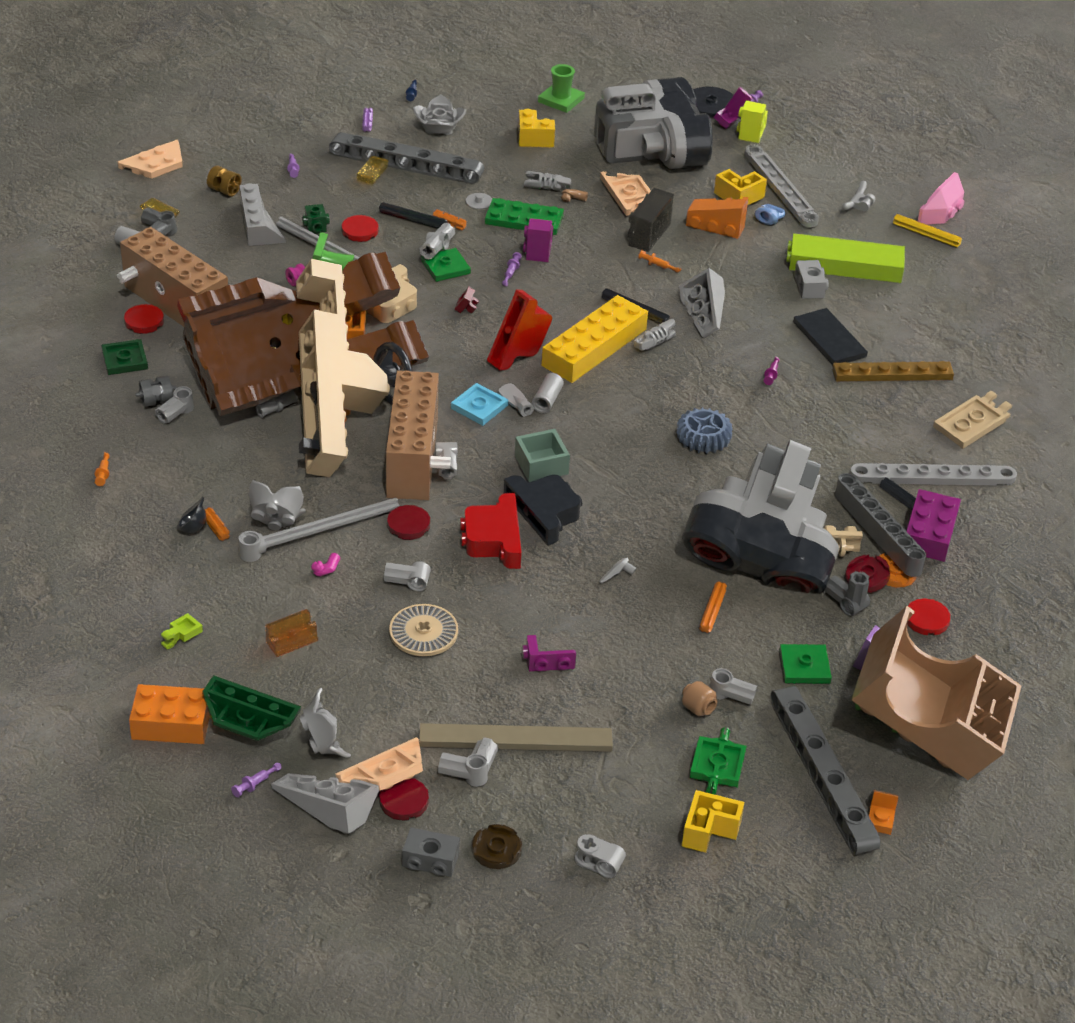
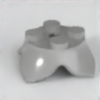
[413,94,466,135]
[248,480,306,531]
[300,688,351,758]

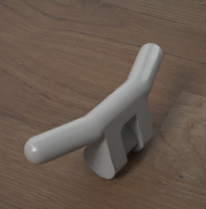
[842,181,875,212]

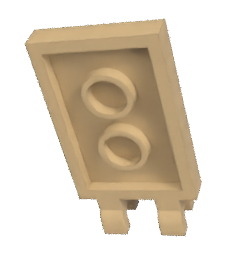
[933,391,1012,449]

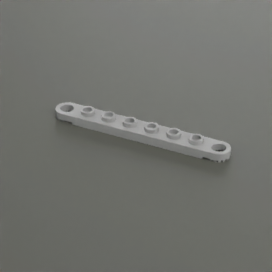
[745,144,819,227]
[850,463,1017,486]

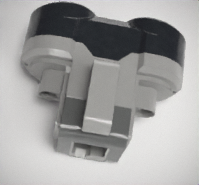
[594,77,713,169]
[682,440,839,594]

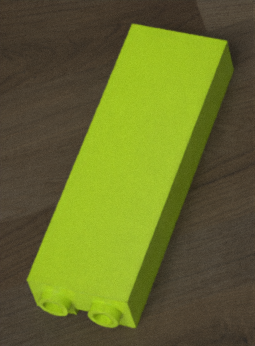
[786,233,905,283]

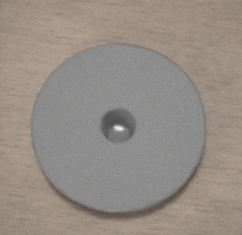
[466,193,492,209]

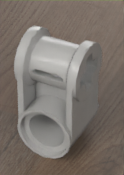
[574,834,626,878]

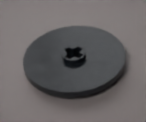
[693,86,733,116]

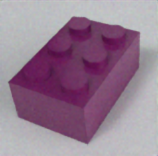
[906,489,961,562]

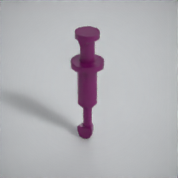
[763,356,779,385]

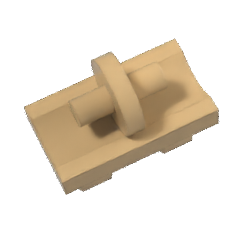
[824,525,863,557]

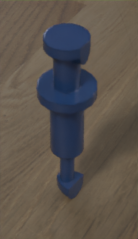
[406,80,417,101]

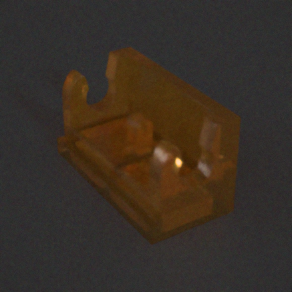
[265,609,318,657]

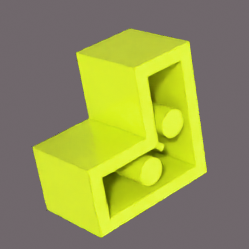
[737,101,768,143]

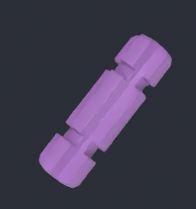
[362,107,373,132]

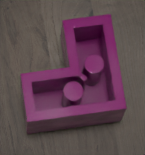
[523,218,553,262]

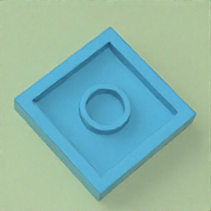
[451,383,508,426]

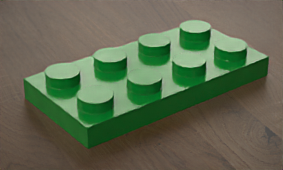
[485,198,564,235]

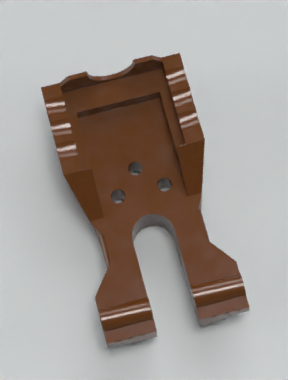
[177,251,429,416]

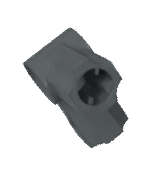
[141,207,177,236]
[824,571,870,616]

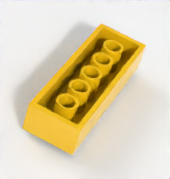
[541,295,648,383]

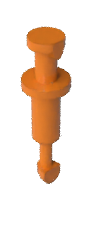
[638,250,681,273]
[95,452,110,486]

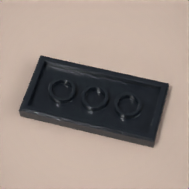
[793,308,868,365]

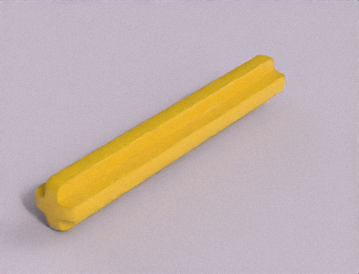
[893,214,962,247]

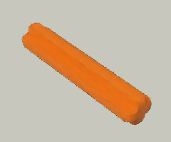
[700,581,727,633]

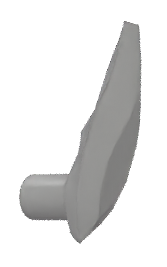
[599,558,637,583]

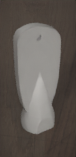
[499,383,534,417]

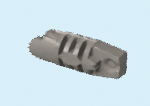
[524,171,571,191]
[634,319,676,351]

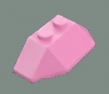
[918,172,964,225]

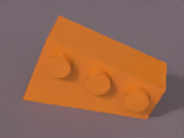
[686,197,749,239]

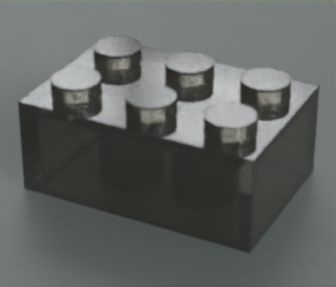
[627,188,674,252]

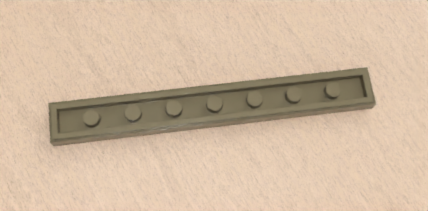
[419,723,613,752]

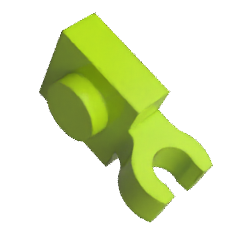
[161,613,203,649]

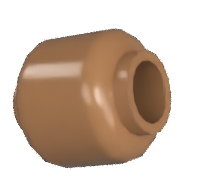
[682,681,717,716]

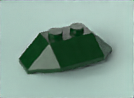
[202,675,301,741]

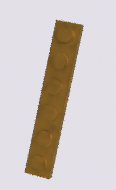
[833,361,954,382]

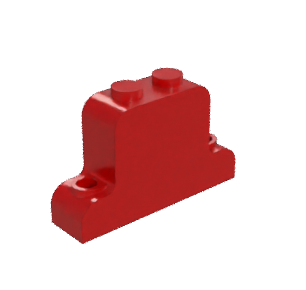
[487,289,552,370]
[460,493,522,569]

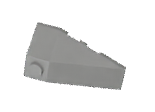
[679,268,725,338]
[271,774,379,833]

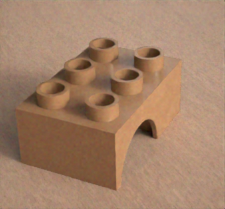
[851,606,1022,780]

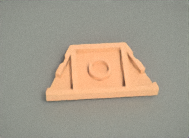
[118,140,183,179]
[600,172,654,216]
[336,737,423,791]

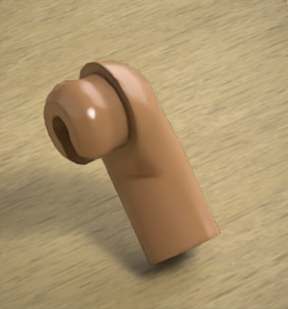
[561,189,588,202]

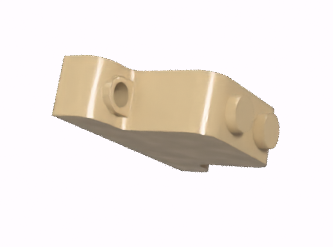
[366,264,417,323]

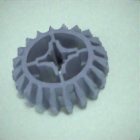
[676,407,732,454]

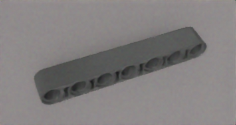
[835,473,926,577]

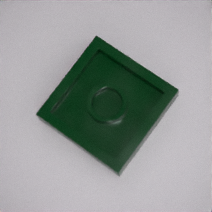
[101,339,148,375]

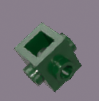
[302,204,330,234]

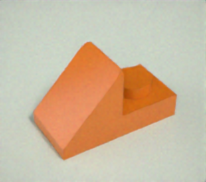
[869,790,899,835]

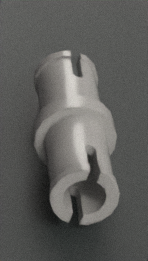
[256,390,297,418]

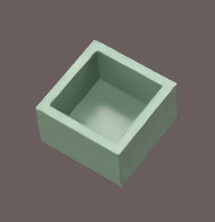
[515,429,570,482]

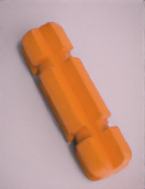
[433,210,467,230]
[205,507,230,541]

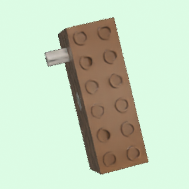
[117,227,228,327]
[386,371,451,500]

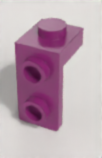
[714,87,752,129]
[522,635,576,672]

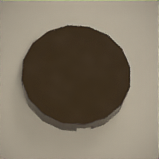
[472,824,522,869]

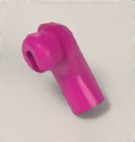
[311,553,340,576]

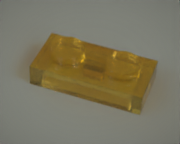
[357,156,388,184]

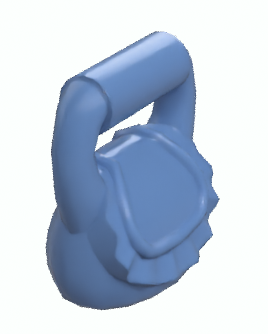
[755,204,785,225]

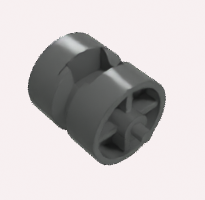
[135,376,177,407]

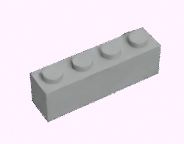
[239,183,286,246]

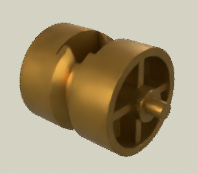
[207,165,242,196]

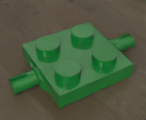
[690,727,747,795]

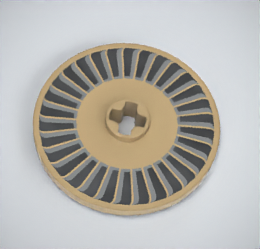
[389,604,458,656]

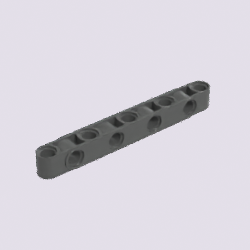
[329,132,485,183]
[770,686,880,855]

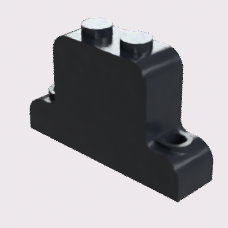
[503,474,583,546]

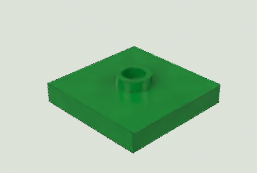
[421,248,471,282]
[779,644,832,684]

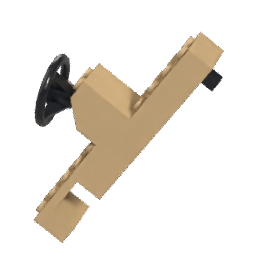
[296,259,413,477]

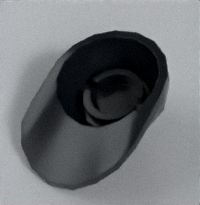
[177,496,206,533]

